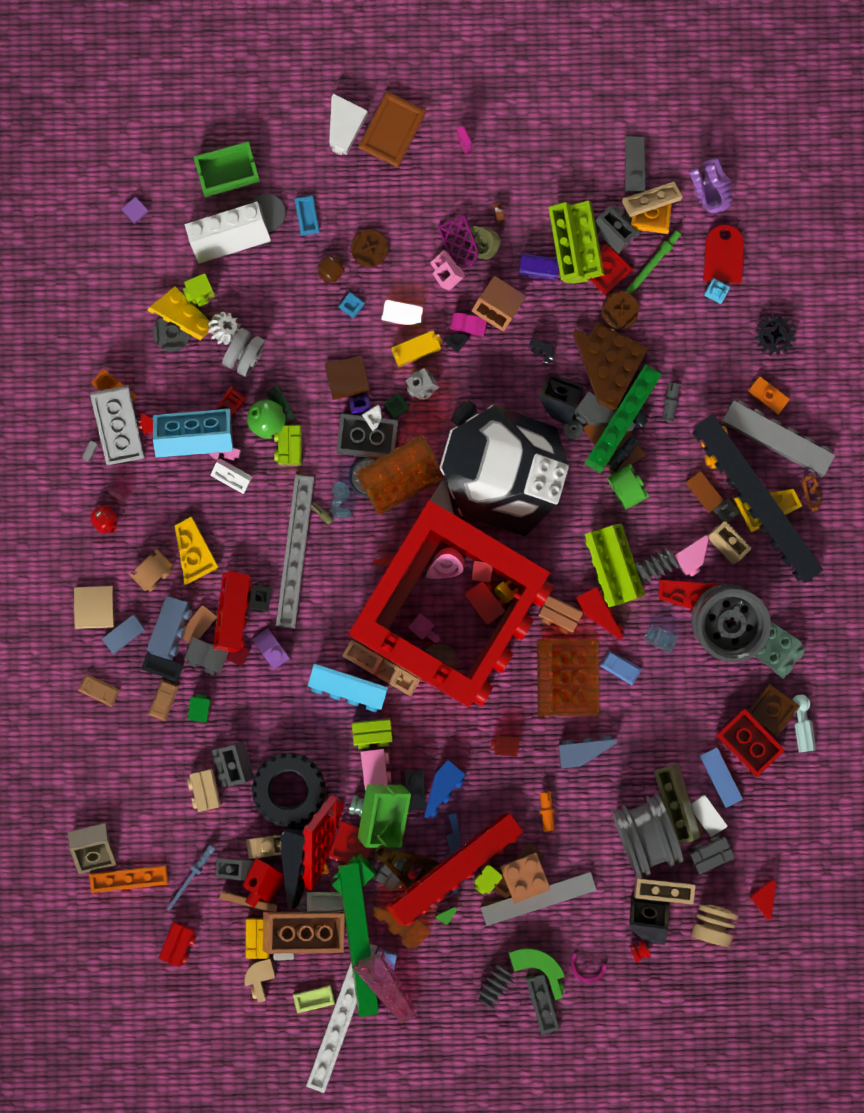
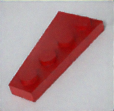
[658,579,733,623]

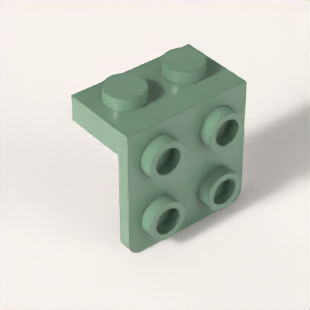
[754,623,806,678]

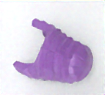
[689,158,734,213]

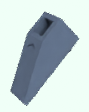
[558,736,617,768]

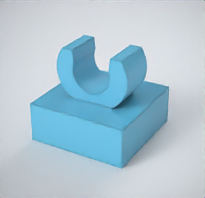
[704,278,730,304]

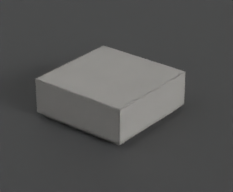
[82,441,99,463]

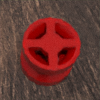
[629,940,651,963]

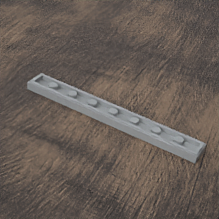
[276,474,315,629]

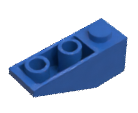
[424,760,466,819]

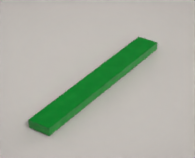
[338,862,379,1017]

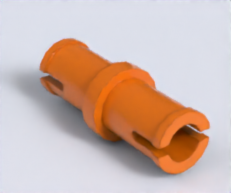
[539,791,555,831]

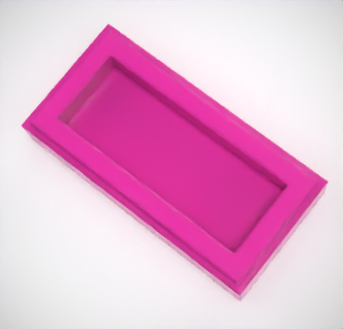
[456,126,472,153]

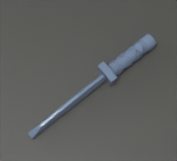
[167,844,216,911]

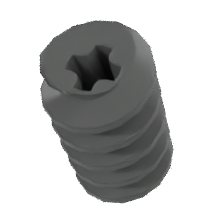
[635,548,679,584]
[477,965,514,1009]

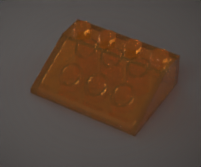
[355,435,443,516]
[537,639,599,717]

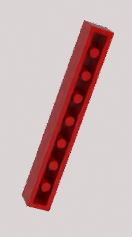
[385,813,523,926]

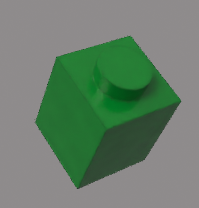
[188,694,211,723]

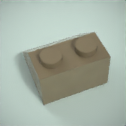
[68,823,116,874]

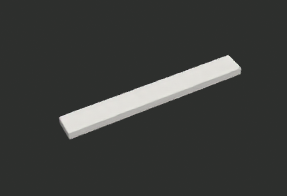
[306,943,377,1093]

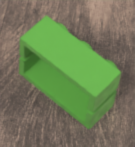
[193,142,260,198]
[358,784,411,848]

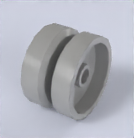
[222,328,266,377]

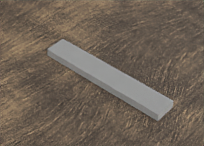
[480,872,597,926]

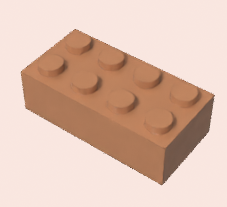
[262,912,345,954]

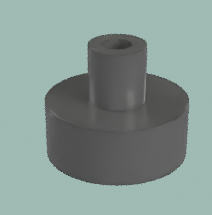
[563,420,583,439]

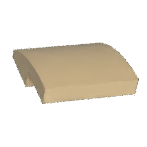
[74,586,114,629]

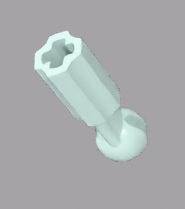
[792,694,816,753]

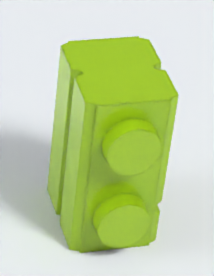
[274,426,302,466]
[352,719,393,749]
[474,864,502,895]

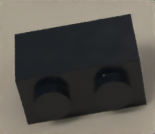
[400,770,426,810]

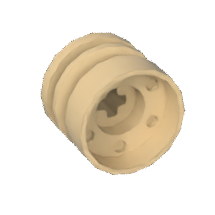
[691,904,739,948]

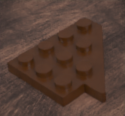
[573,322,648,412]

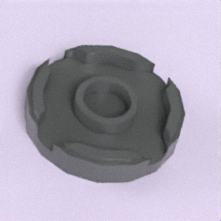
[250,194,286,232]
[153,317,191,352]

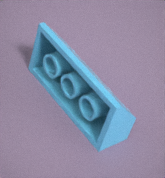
[153,409,233,457]
[308,664,388,712]

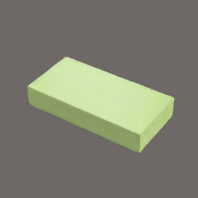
[293,985,335,1013]

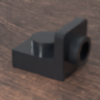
[528,339,555,366]

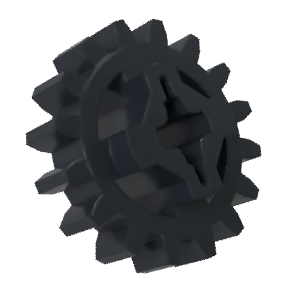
[754,314,796,356]

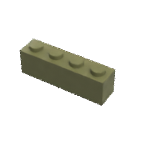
[654,763,701,845]

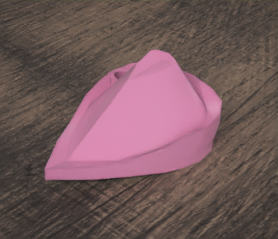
[425,547,465,579]

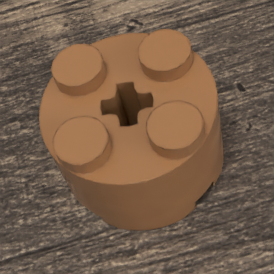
[129,549,173,592]

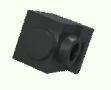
[247,583,272,614]

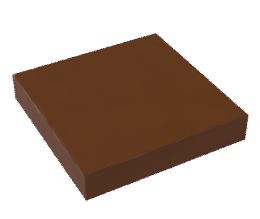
[325,355,370,400]
[748,683,800,737]

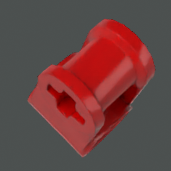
[215,385,248,419]

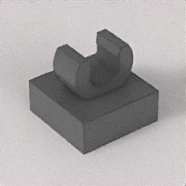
[713,498,740,524]

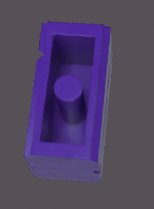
[519,254,559,281]

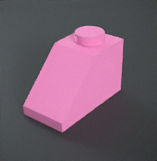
[674,535,709,577]

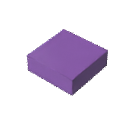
[121,197,149,224]

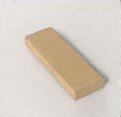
[622,182,682,217]

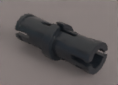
[606,435,640,472]

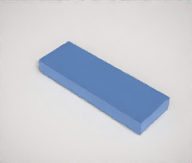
[700,747,743,808]

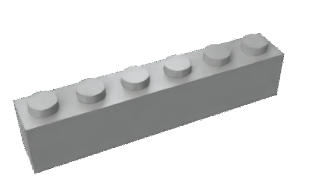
[721,400,835,477]

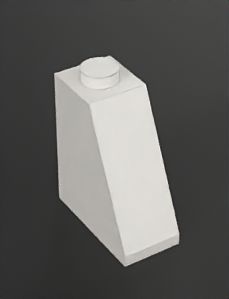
[329,94,368,155]

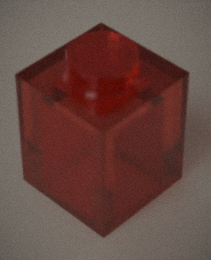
[491,735,519,757]

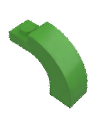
[508,948,565,1000]

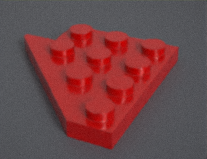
[303,796,345,891]

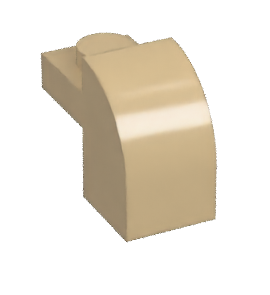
[245,957,276,1003]

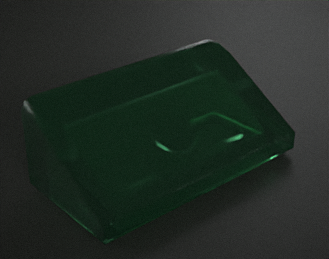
[266,385,296,426]

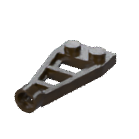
[374,845,440,889]

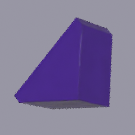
[349,392,371,416]

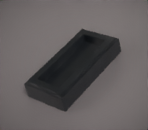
[141,651,184,682]

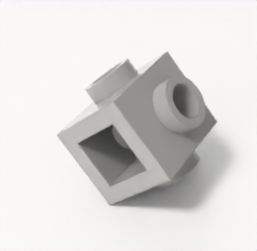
[405,368,440,400]

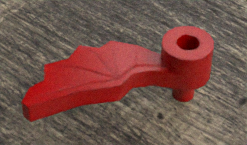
[373,553,397,568]

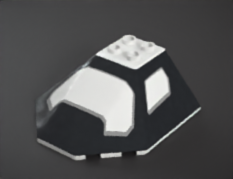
[440,405,569,537]

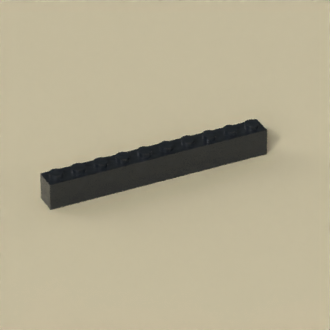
[691,414,824,583]

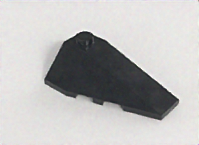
[280,826,305,910]

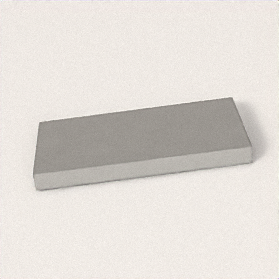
[90,385,144,465]

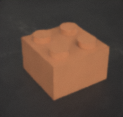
[500,852,551,904]

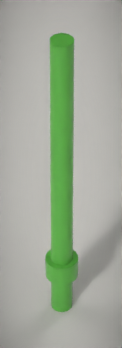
[625,230,681,294]

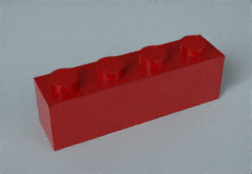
[213,571,252,653]

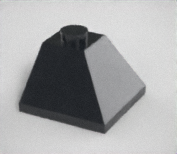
[539,373,584,425]
[629,896,669,945]

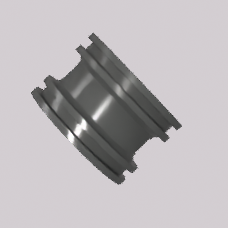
[691,583,771,662]
[611,793,683,879]

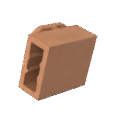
[472,276,527,332]

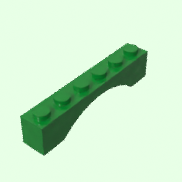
[584,364,662,474]

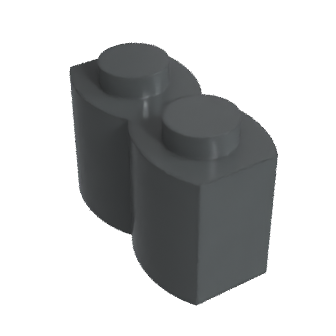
[183,637,229,675]

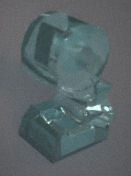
[330,482,353,519]

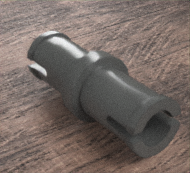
[661,382,681,422]

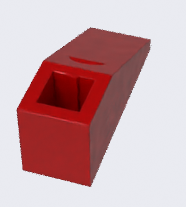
[575,587,625,640]

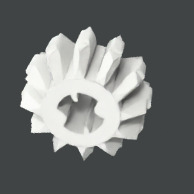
[208,312,241,345]

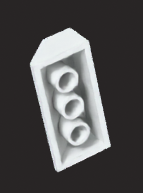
[184,202,271,264]

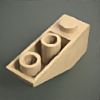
[246,834,282,859]

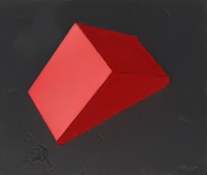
[748,880,776,920]

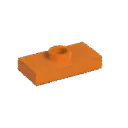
[748,376,790,415]

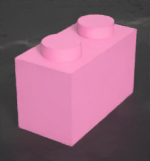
[361,749,392,790]

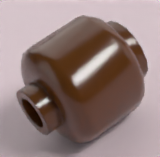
[317,255,345,284]

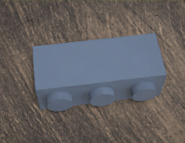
[147,596,192,660]

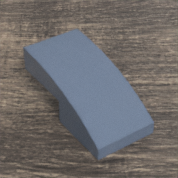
[102,614,146,654]

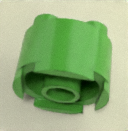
[607,464,649,510]

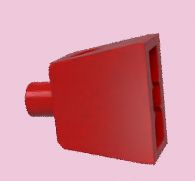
[243,858,285,908]

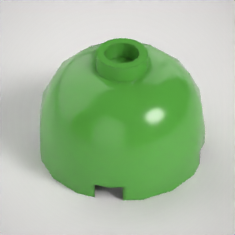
[247,399,286,439]

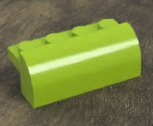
[548,200,604,283]
[584,523,646,607]

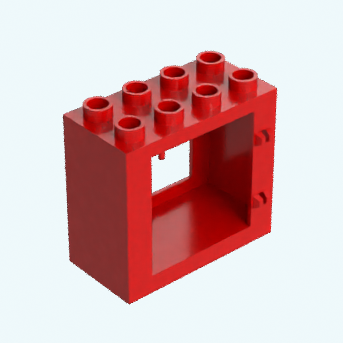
[348,500,554,708]

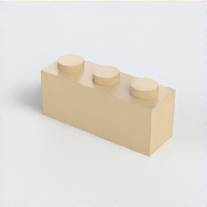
[634,877,695,904]

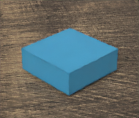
[338,292,365,319]

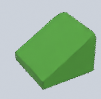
[435,906,457,925]

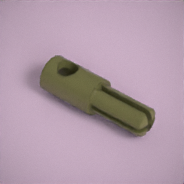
[311,502,334,525]

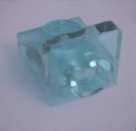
[644,625,679,654]

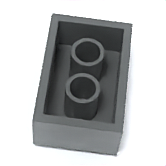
[336,414,398,461]

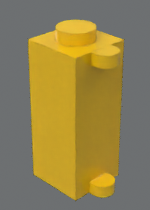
[391,330,443,368]

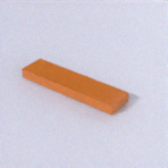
[89,865,168,893]

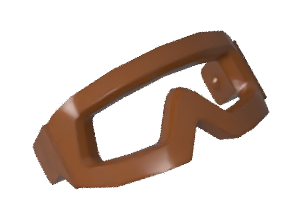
[802,474,822,511]

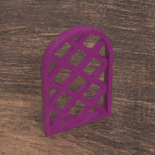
[438,215,479,268]

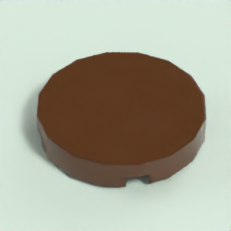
[351,229,389,268]
[601,291,639,329]

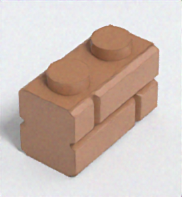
[538,595,583,635]

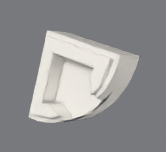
[362,405,381,431]

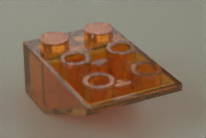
[373,905,431,949]

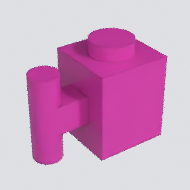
[408,613,440,643]

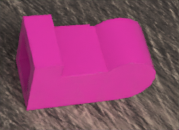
[450,313,487,337]

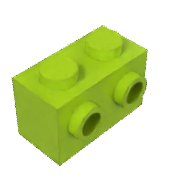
[183,273,215,306]

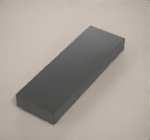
[525,973,560,1035]

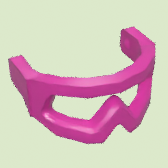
[570,953,607,983]

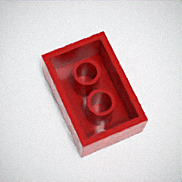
[715,708,785,777]

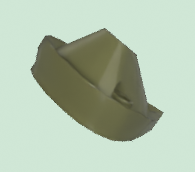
[465,226,501,260]

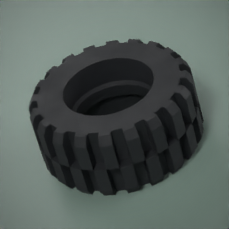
[252,753,326,827]

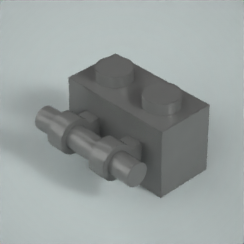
[595,205,643,254]
[211,741,254,787]

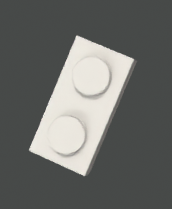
[210,458,252,494]

